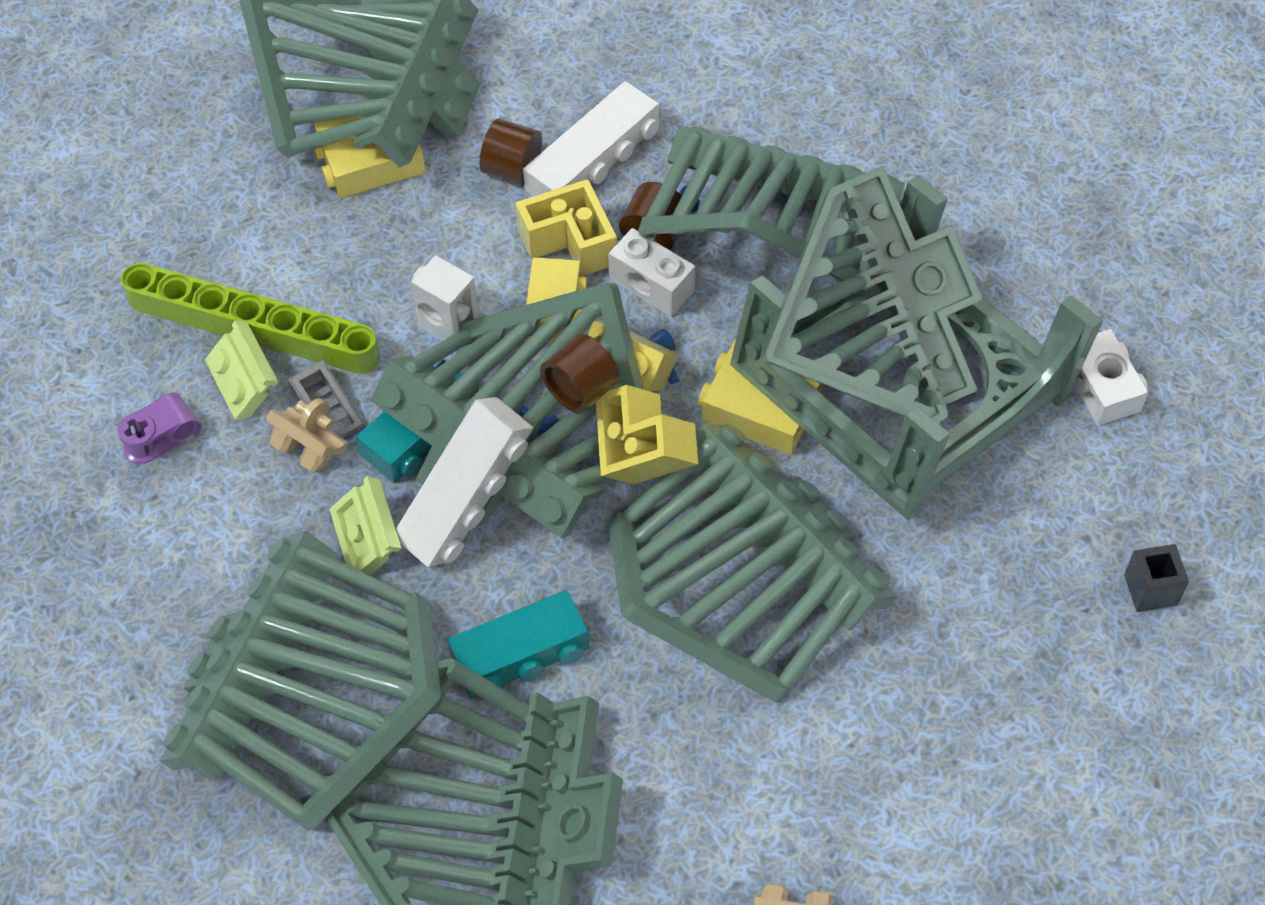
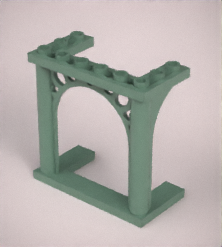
[730,175,1103,521]

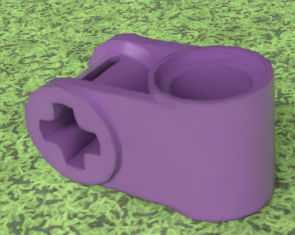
[118,392,202,464]

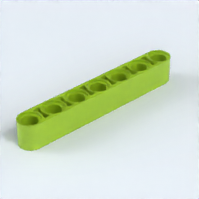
[120,263,380,374]

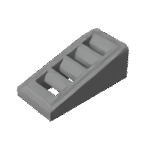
[288,360,365,439]

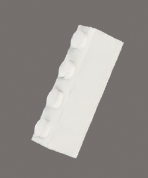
[523,81,659,197]
[396,397,534,567]

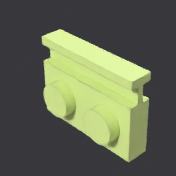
[205,321,278,420]
[329,476,402,575]

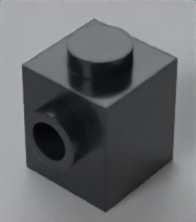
[1124,544,1189,612]

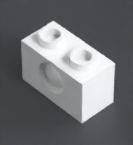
[608,228,695,317]
[411,255,479,340]
[1074,329,1148,426]

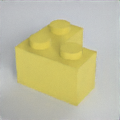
[515,179,617,277]
[596,385,698,484]

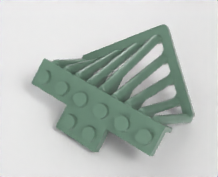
[239,0,481,168]
[638,125,905,297]
[763,166,983,423]
[370,282,644,538]
[608,424,897,702]
[159,531,441,830]
[325,658,623,905]

